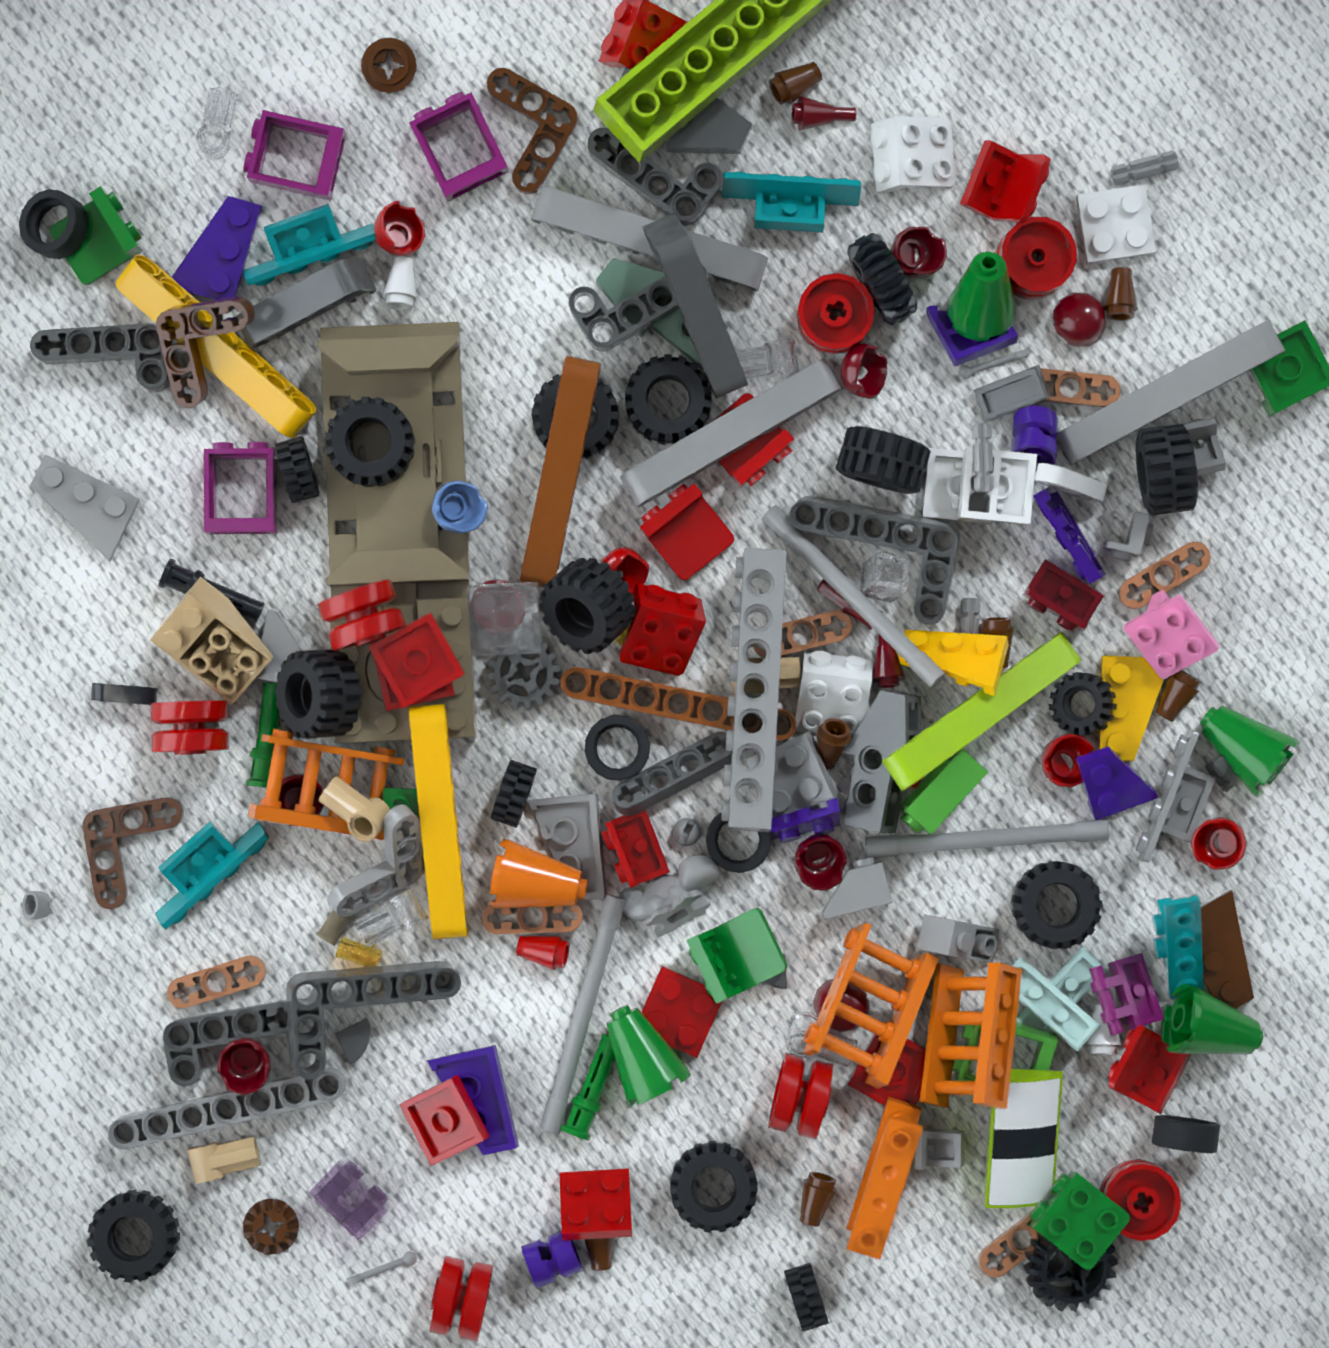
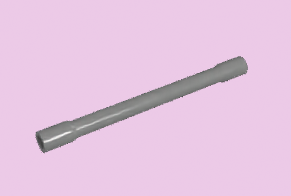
[762,505,946,689]
[865,819,1109,858]
[540,894,626,1134]

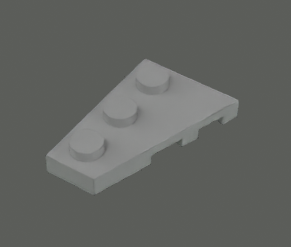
[30,454,140,562]
[527,794,607,900]

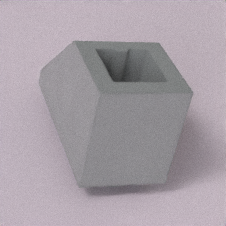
[917,914,999,963]

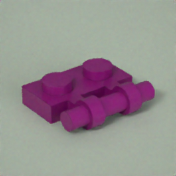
[1089,953,1164,1036]

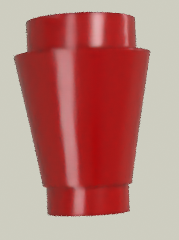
[516,936,570,971]

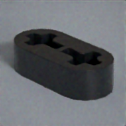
[91,683,158,705]

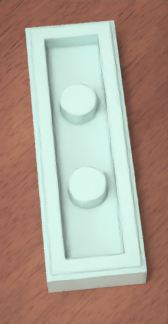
[1016,947,1107,1047]
[1012,956,1100,1052]

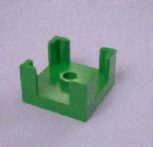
[1250,320,1329,417]

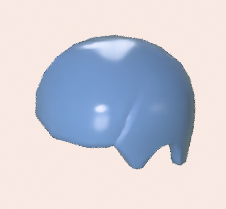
[432,480,488,534]

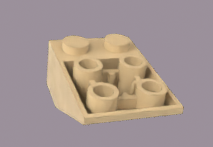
[150,576,273,704]

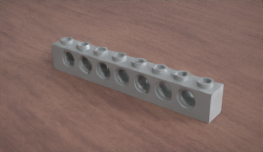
[721,548,787,832]

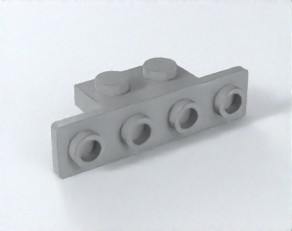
[1136,730,1216,863]

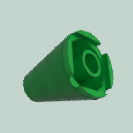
[947,252,1016,342]
[1200,705,1300,798]
[1161,984,1263,1055]
[606,1005,691,1107]

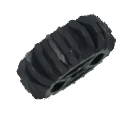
[847,233,917,325]
[1023,1235,1118,1312]

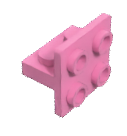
[1124,590,1219,679]

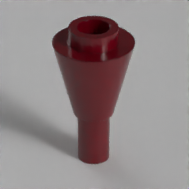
[791,96,856,131]
[872,634,905,688]

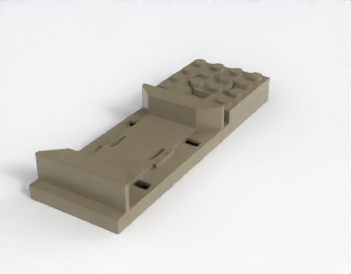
[317,322,477,743]

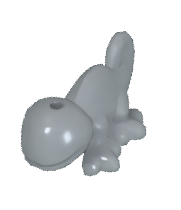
[619,855,721,937]

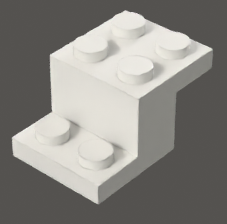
[922,447,1037,525]

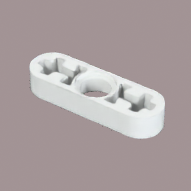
[1034,463,1107,502]

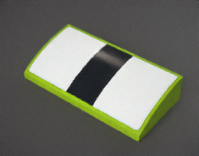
[984,1069,1063,1208]

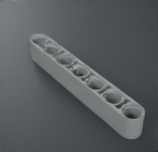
[531,186,768,292]
[1057,320,1286,465]
[620,358,842,507]
[108,1068,346,1150]

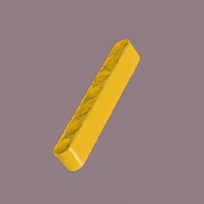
[115,254,316,438]
[409,704,468,940]

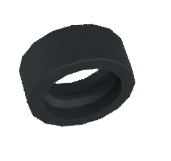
[19,189,89,259]
[584,715,650,781]
[705,812,772,873]
[1152,1115,1220,1153]

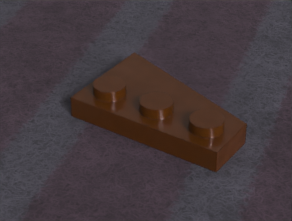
[1201,890,1254,1009]

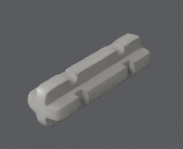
[1111,150,1179,185]
[972,423,994,493]
[959,598,980,634]

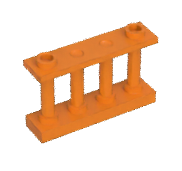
[247,729,404,840]
[803,922,939,1089]
[920,962,1022,1109]
[846,1097,923,1260]

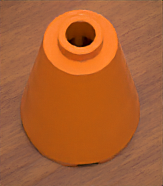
[489,838,588,908]

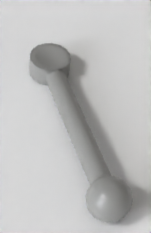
[959,349,1029,379]
[347,1251,417,1285]

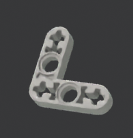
[327,805,423,917]

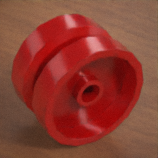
[995,217,1077,300]
[796,273,875,355]
[317,579,407,651]
[150,700,229,755]
[768,1053,834,1139]
[1100,1159,1181,1241]
[429,1256,494,1342]

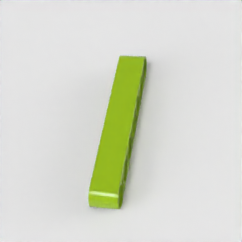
[881,632,1082,791]

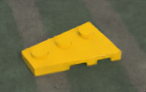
[898,629,1009,696]
[1098,656,1164,761]

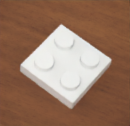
[1076,184,1156,264]

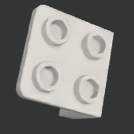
[870,116,956,193]
[795,651,873,738]

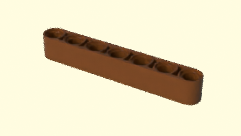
[520,356,601,588]
[561,667,796,741]

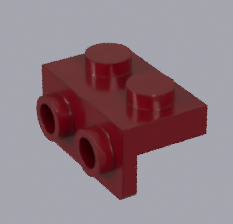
[1023,559,1104,633]

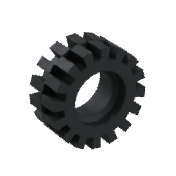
[275,436,319,504]
[1049,672,1117,736]
[490,760,537,828]
[784,1263,829,1332]

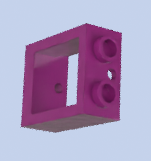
[409,92,509,202]
[243,110,347,201]
[204,442,277,534]

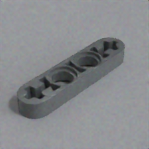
[612,732,732,816]

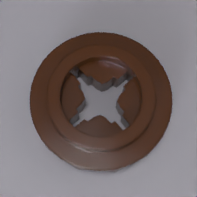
[361,38,417,94]
[243,1198,299,1255]

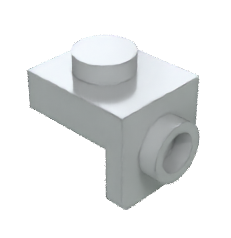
[1184,418,1226,476]
[1103,511,1153,562]
[913,1128,964,1170]

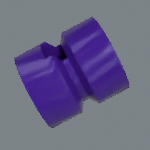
[1012,406,1058,472]
[521,1231,583,1289]

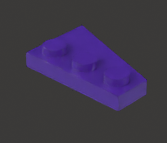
[171,196,262,300]
[1033,487,1106,584]
[427,1045,519,1156]

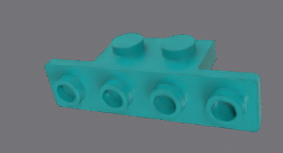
[721,171,861,233]
[244,203,376,286]
[155,821,269,929]
[1152,896,1204,999]

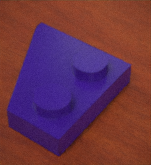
[926,306,1018,367]
[1076,746,1158,820]
[770,798,840,843]

